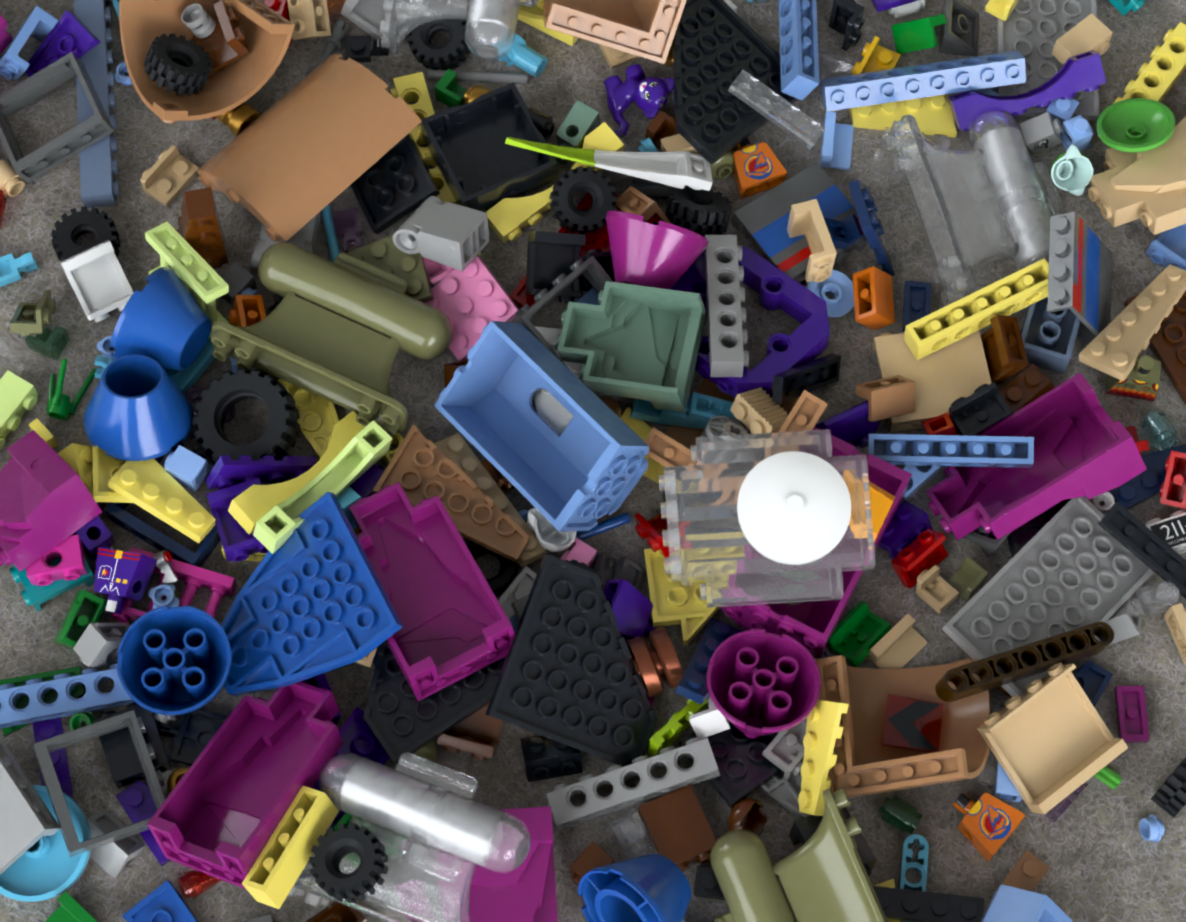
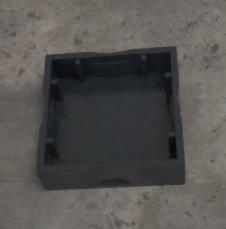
[421,82,558,211]

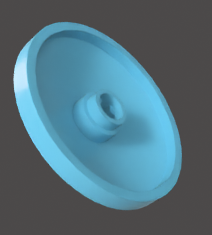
[0,785,92,902]

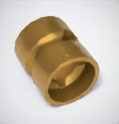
[215,101,261,136]

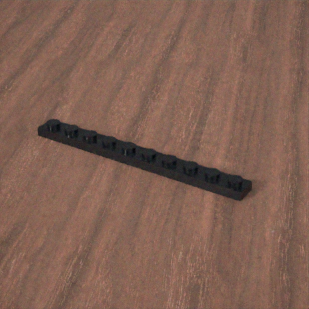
[694,866,984,922]

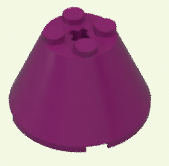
[606,211,709,290]
[706,629,821,738]

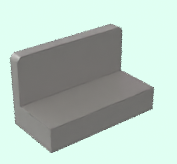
[87,809,146,878]

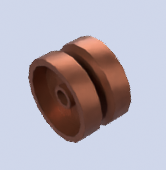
[626,627,684,698]

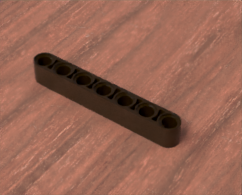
[935,621,1114,702]

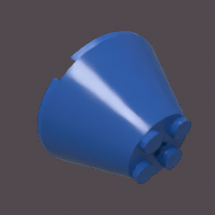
[117,605,232,715]

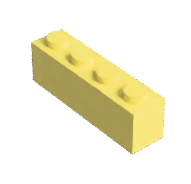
[242,786,339,909]

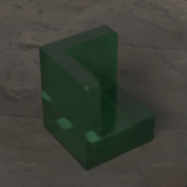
[25,325,70,361]

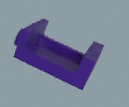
[206,478,269,562]

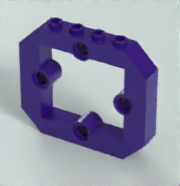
[671,246,830,398]

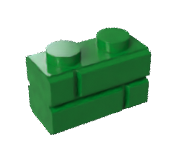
[53,590,107,652]

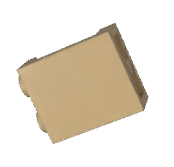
[787,199,837,283]

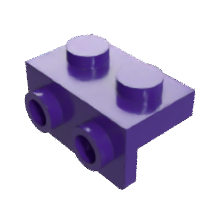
[878,500,933,561]

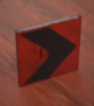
[882,694,944,753]

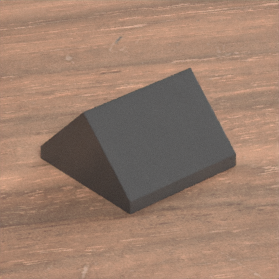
[939,0,979,57]

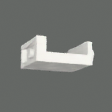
[60,240,134,322]

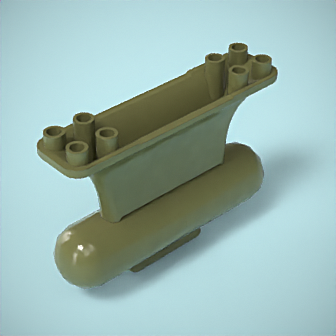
[211,242,453,438]
[710,788,888,922]

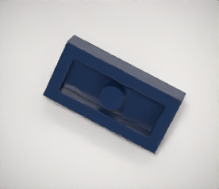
[902,281,931,332]

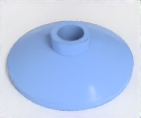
[806,270,854,317]

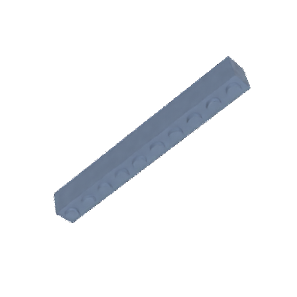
[73,0,120,208]

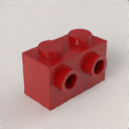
[1160,450,1186,509]

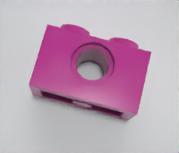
[26,534,87,586]

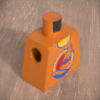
[733,137,787,199]
[953,792,1026,861]

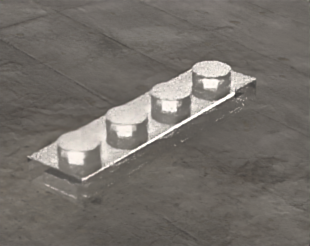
[728,70,825,150]

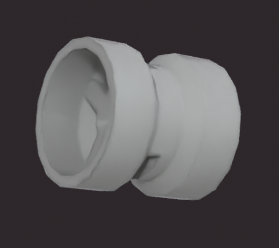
[181,3,216,39]

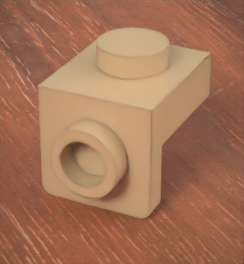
[916,565,959,614]

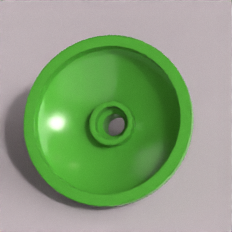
[1097,98,1175,153]

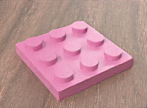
[425,255,519,361]

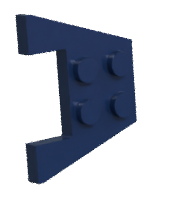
[848,180,895,276]

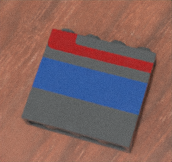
[732,162,868,285]
[1047,212,1112,348]

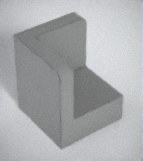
[1106,599,1142,644]

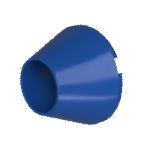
[110,267,212,370]
[84,355,193,461]
[578,853,692,922]

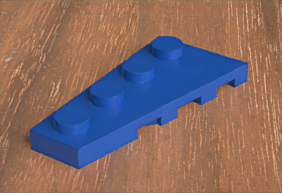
[122,880,199,922]

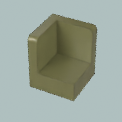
[947,556,988,602]

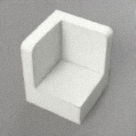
[689,696,730,738]

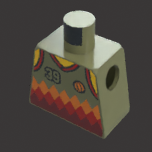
[1105,355,1161,402]

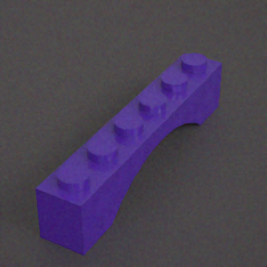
[948,50,1106,131]

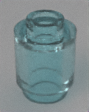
[1141,411,1178,451]

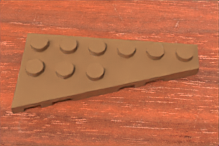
[373,424,531,563]

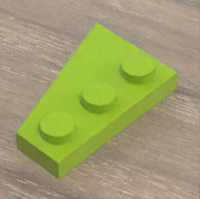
[648,698,709,757]

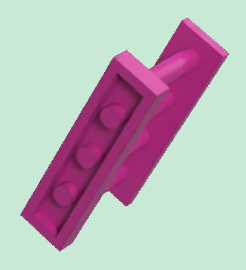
[111,547,238,623]

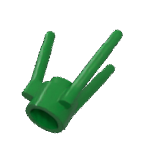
[46,358,96,420]

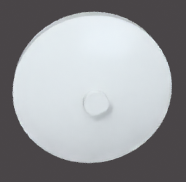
[737,451,851,565]

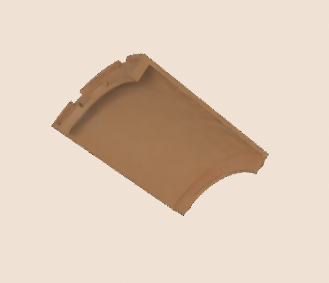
[197,54,422,243]

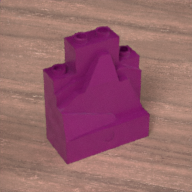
[0,430,102,572]

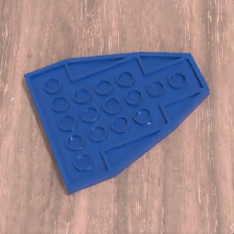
[221,491,403,696]

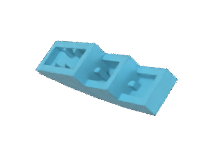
[630,392,740,429]

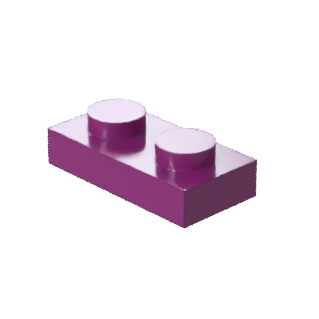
[1114,686,1150,743]

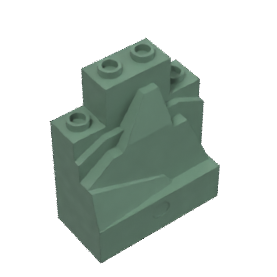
[555,281,707,413]

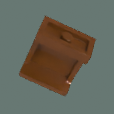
[981,315,1029,386]
[638,784,716,872]

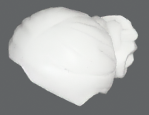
[527,508,577,552]

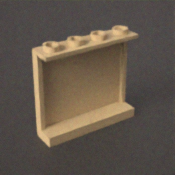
[872,331,991,433]
[977,662,1128,814]

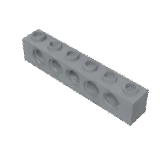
[704,235,749,377]
[546,737,721,830]

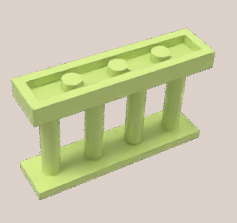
[145,222,230,339]

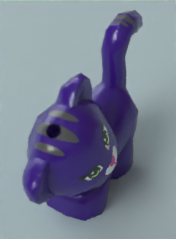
[604,64,674,139]

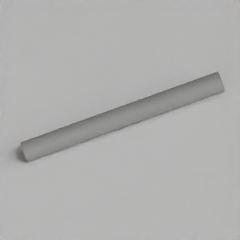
[427,69,528,84]

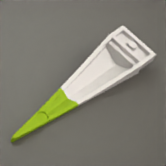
[505,137,713,191]

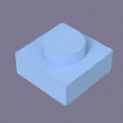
[1045,98,1079,124]

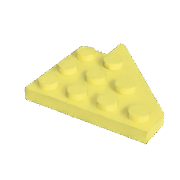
[644,540,750,646]

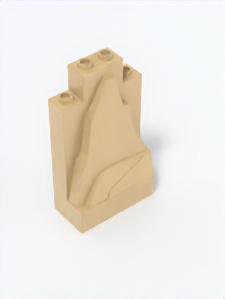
[1088,116,1186,235]

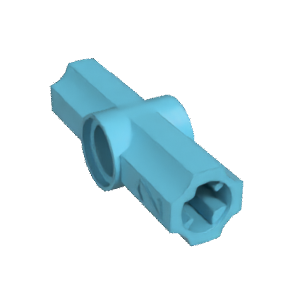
[474,33,548,78]

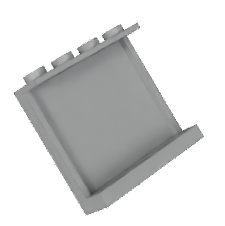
[0,737,60,875]

